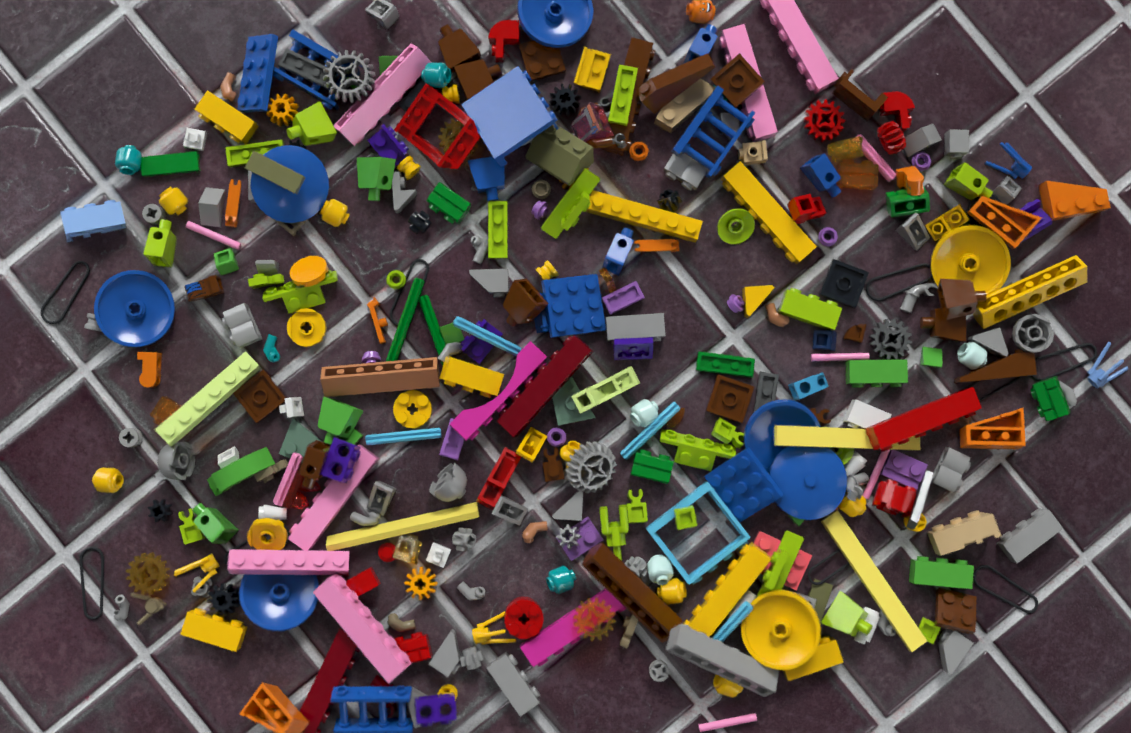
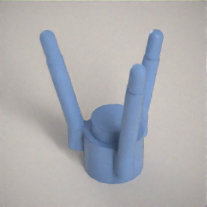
[1087,342,1129,388]

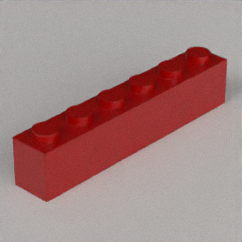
[865,387,982,452]

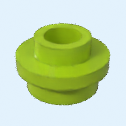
[387,270,406,289]

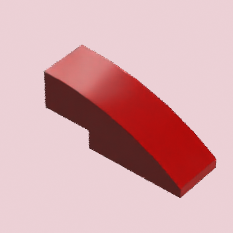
[476,447,522,511]
[346,567,381,596]

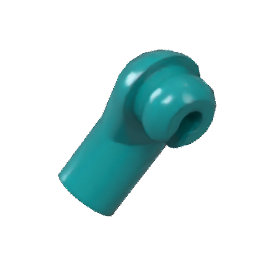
[263,334,280,363]

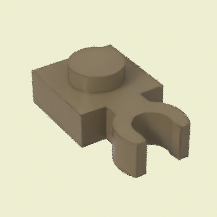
[254,459,288,483]
[619,613,638,648]

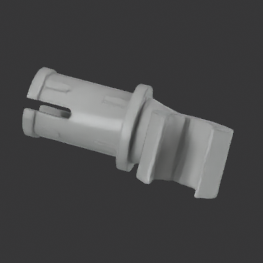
[900,283,937,313]
[846,472,869,502]

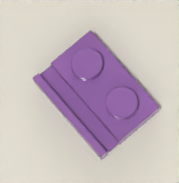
[880,450,928,489]
[556,516,603,561]

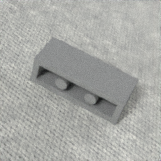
[606,313,665,344]
[997,508,1063,563]
[487,651,541,717]

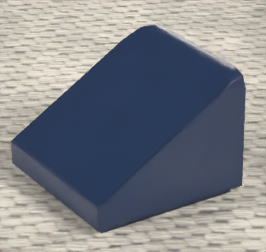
[813,330,837,351]

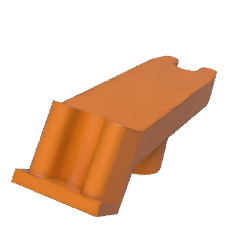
[225,179,242,227]
[634,239,679,252]
[367,297,388,344]

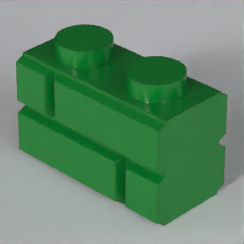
[426,182,472,225]
[886,186,930,218]
[1030,376,1070,421]
[630,449,674,484]

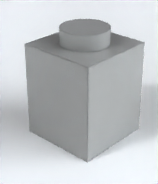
[944,129,969,159]

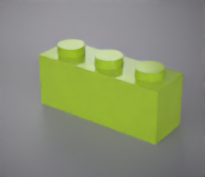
[777,288,842,331]

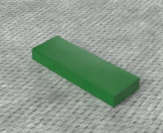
[141,151,200,177]
[695,351,755,378]

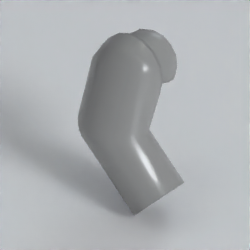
[471,235,488,264]
[437,342,462,363]
[1059,381,1077,409]
[350,512,380,526]
[457,581,485,600]
[114,595,130,621]
[878,610,896,636]

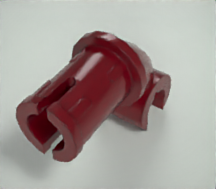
[370,675,397,717]

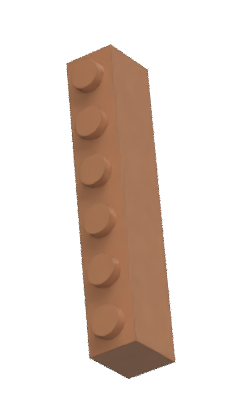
[320,357,440,397]

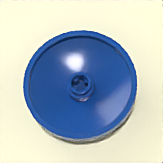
[517,0,593,48]
[251,145,329,223]
[94,270,175,347]
[744,399,820,473]
[769,446,847,520]
[239,574,319,632]

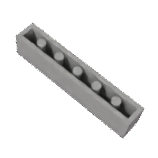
[666,624,779,697]

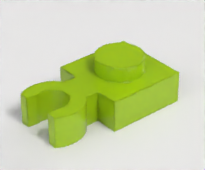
[248,273,285,289]
[711,417,744,449]
[626,489,648,524]
[178,508,205,545]

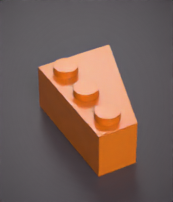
[1038,181,1111,220]
[967,196,1042,249]
[959,407,1026,449]
[240,682,309,733]

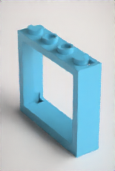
[646,481,751,585]

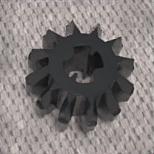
[549,84,581,117]
[207,583,240,616]

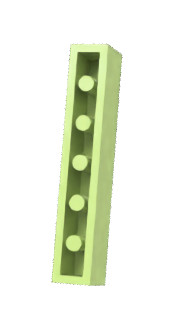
[155,351,260,447]

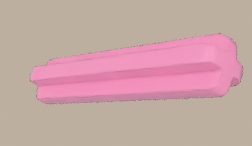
[853,134,896,182]
[273,453,303,506]

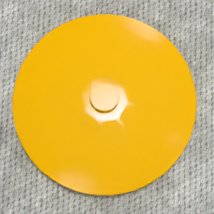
[930,225,1011,295]
[741,590,821,670]

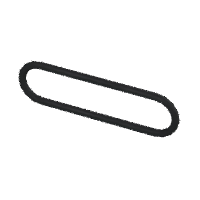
[807,541,865,585]

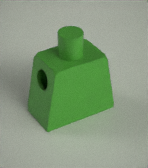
[357,157,396,201]
[318,397,363,445]
[193,503,239,544]

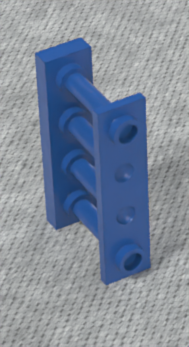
[272,29,361,111]
[671,86,755,178]
[331,686,414,733]

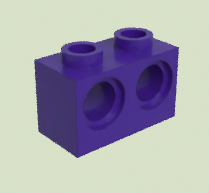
[320,437,361,483]
[414,693,457,727]

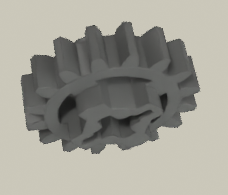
[869,319,912,360]

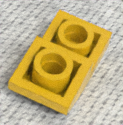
[925,204,970,241]

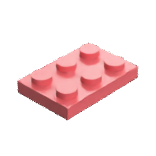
[753,531,812,591]

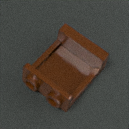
[832,69,888,121]

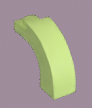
[571,366,640,414]

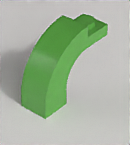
[207,447,275,496]

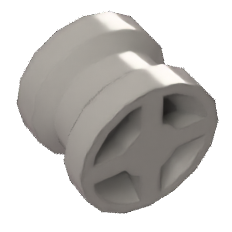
[142,204,166,225]
[84,313,102,332]
[119,428,143,447]
[649,660,669,682]

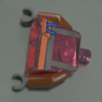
[571,97,627,149]

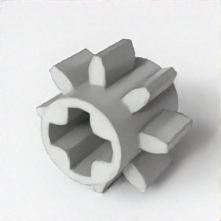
[556,524,582,550]
[452,528,476,552]
[625,556,648,579]
[459,646,484,670]

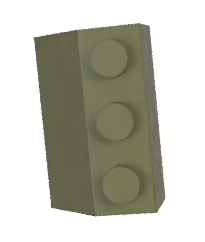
[526,125,594,186]

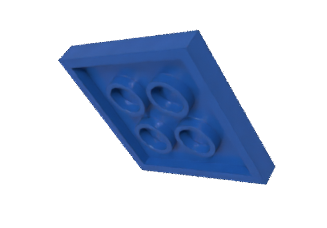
[541,274,606,338]
[704,447,784,523]

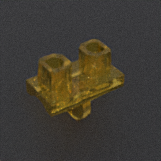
[828,136,863,162]

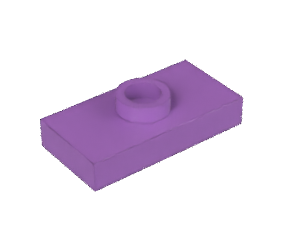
[602,281,645,315]
[439,418,464,461]

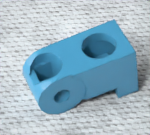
[788,372,829,401]

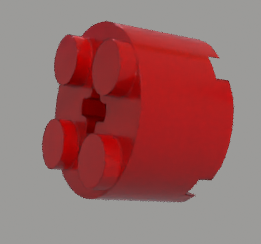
[872,479,917,518]
[504,596,544,639]

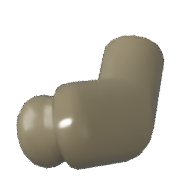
[387,613,416,632]

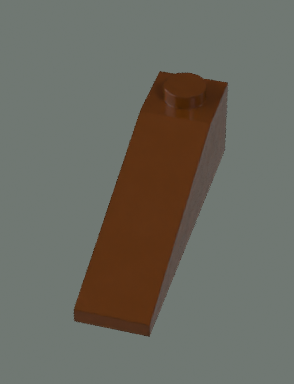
[636,53,715,114]
[954,349,1037,383]

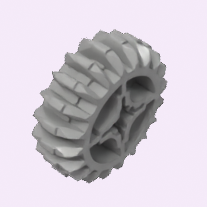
[323,50,375,103]
[565,441,617,493]

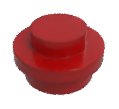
[378,542,398,562]

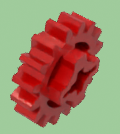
[803,99,845,142]

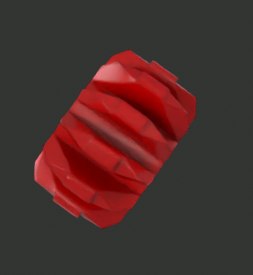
[877,121,906,155]

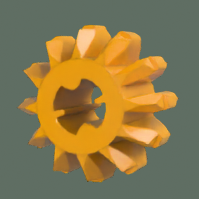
[266,94,299,127]
[404,566,438,600]

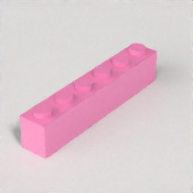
[760,0,839,94]
[719,24,778,142]
[333,44,431,146]
[288,445,379,551]
[228,550,349,575]
[313,573,412,683]

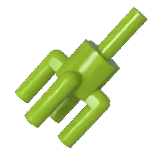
[599,504,629,561]

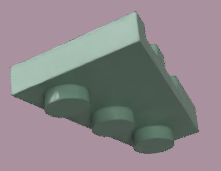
[552,377,596,426]
[279,418,336,470]

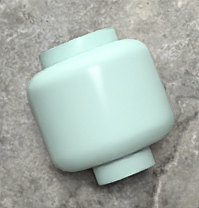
[957,341,987,370]
[630,399,659,427]
[647,555,674,585]

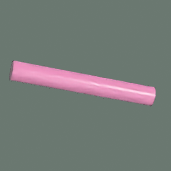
[186,221,241,250]
[811,353,869,362]
[863,450,890,500]
[698,713,757,732]

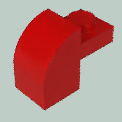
[488,20,520,63]
[879,91,915,132]
[787,194,826,224]

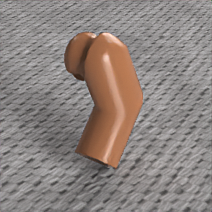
[220,72,236,101]
[765,303,789,327]
[522,521,548,543]

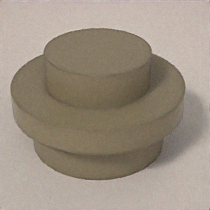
[532,180,551,199]

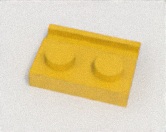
[574,47,611,92]

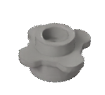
[191,577,213,598]

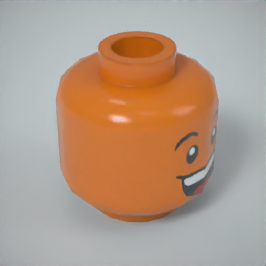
[686,0,715,25]

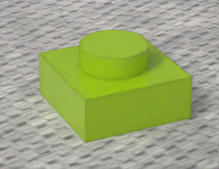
[673,506,697,530]
[918,617,941,644]

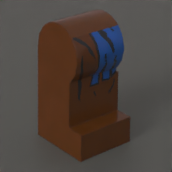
[184,275,225,302]

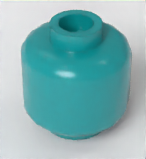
[421,62,451,88]
[115,145,142,175]
[546,566,576,594]

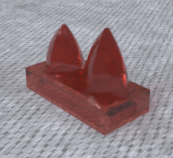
[282,470,320,509]

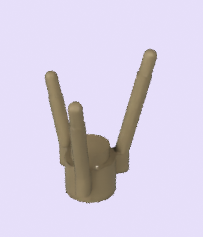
[131,593,167,625]

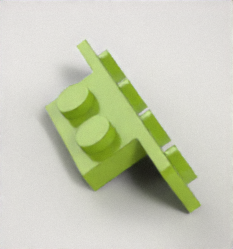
[541,168,600,239]
[262,270,338,314]
[660,429,736,471]
[757,530,804,597]

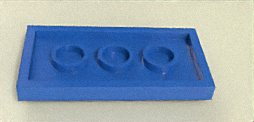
[237,34,278,113]

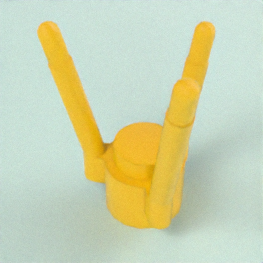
[174,554,220,592]
[472,611,516,645]

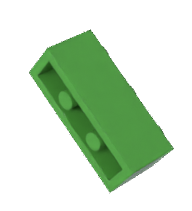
[845,360,908,388]
[909,556,974,589]

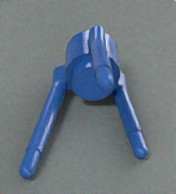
[985,142,1032,179]

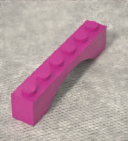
[450,341,547,441]

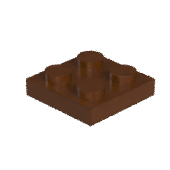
[519,40,566,82]
[710,53,765,108]
[233,369,287,423]
[705,374,754,423]
[935,588,977,635]

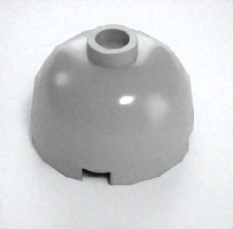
[1012,314,1054,353]
[157,441,195,480]
[429,463,467,502]

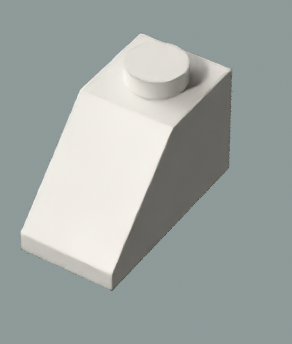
[843,399,892,429]

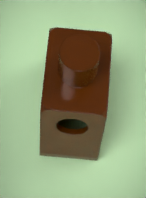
[438,24,481,74]
[454,59,502,100]
[503,279,549,326]
[937,279,987,320]
[920,308,966,343]
[299,440,331,488]

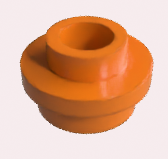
[629,142,648,161]

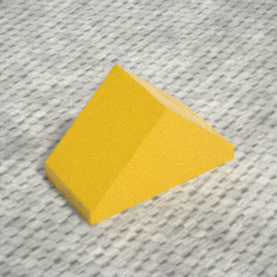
[742,285,775,318]
[516,427,547,462]

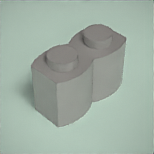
[664,153,708,191]
[222,303,262,348]
[931,447,971,492]

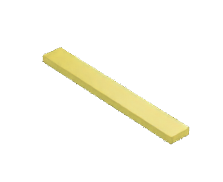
[774,425,921,451]
[326,502,479,551]
[821,510,927,652]

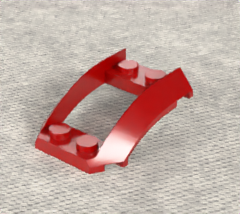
[394,83,480,169]

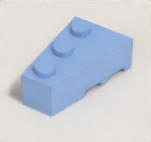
[60,200,126,242]

